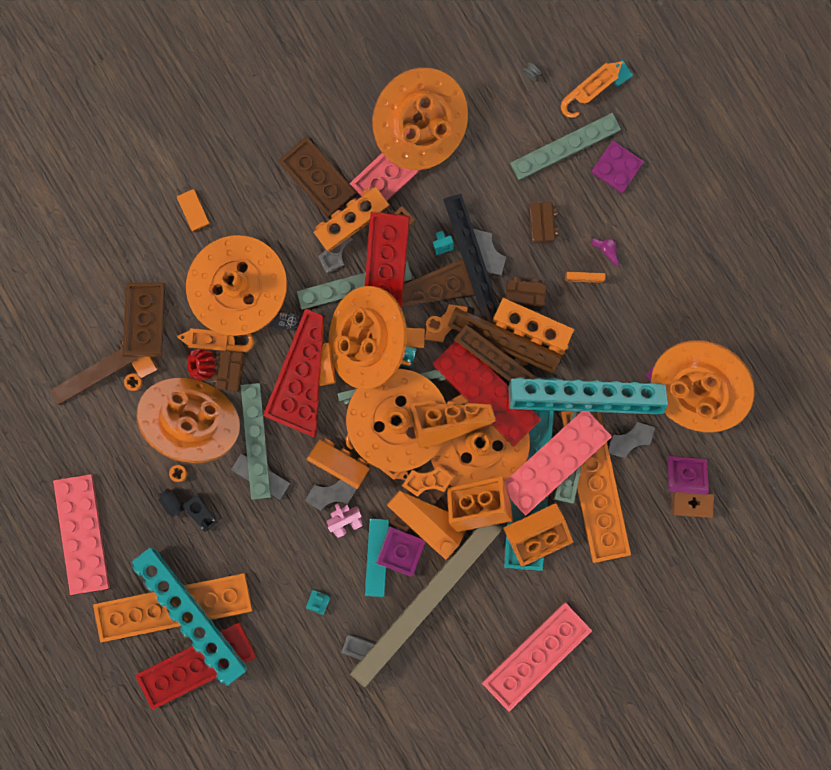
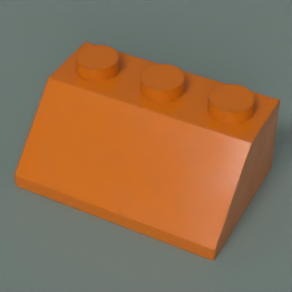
[306,438,370,489]
[447,477,512,532]
[503,503,574,567]

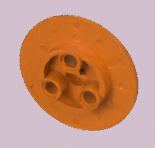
[372,67,468,170]
[186,235,287,336]
[329,286,407,389]
[651,341,755,432]
[346,369,446,472]
[137,378,240,463]
[431,395,530,487]

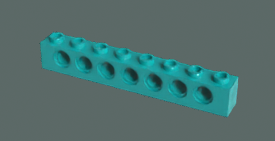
[508,378,668,414]
[132,546,248,686]

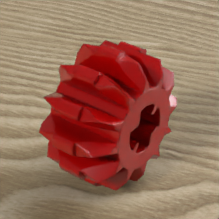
[186,348,217,381]

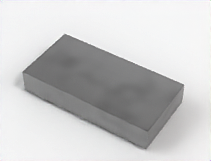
[341,634,375,660]

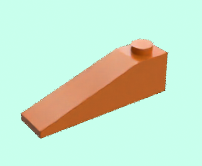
[410,400,496,448]
[386,490,466,560]

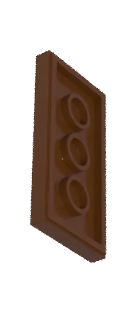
[278,136,357,218]
[122,282,166,357]

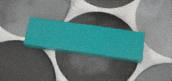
[365,518,389,597]

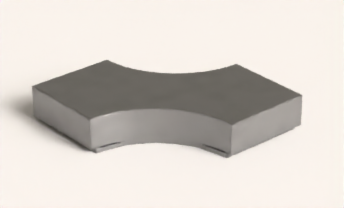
[318,225,353,274]
[474,229,506,276]
[608,422,655,458]
[305,479,356,511]

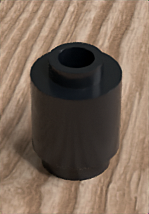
[158,488,185,518]

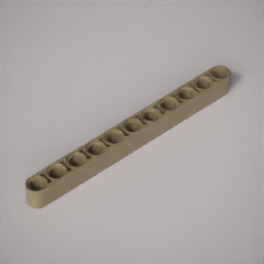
[349,524,503,687]

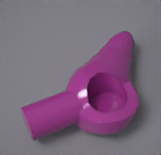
[591,238,619,266]

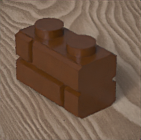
[528,202,559,244]
[505,277,546,308]
[213,350,245,392]

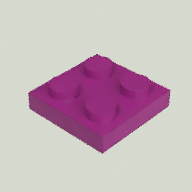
[591,141,644,194]
[667,456,709,495]
[376,527,426,577]

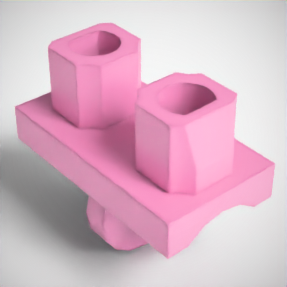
[326,504,363,538]

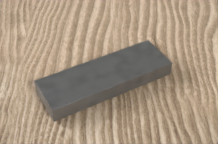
[231,454,290,500]

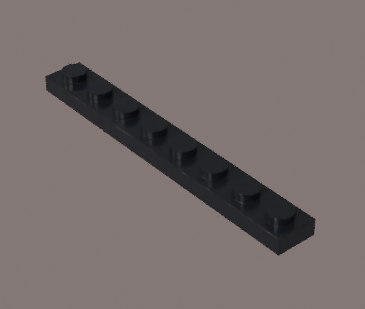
[443,194,499,325]

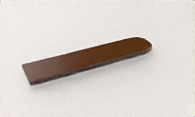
[50,348,140,405]

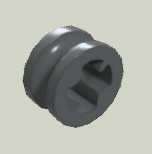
[522,62,541,81]

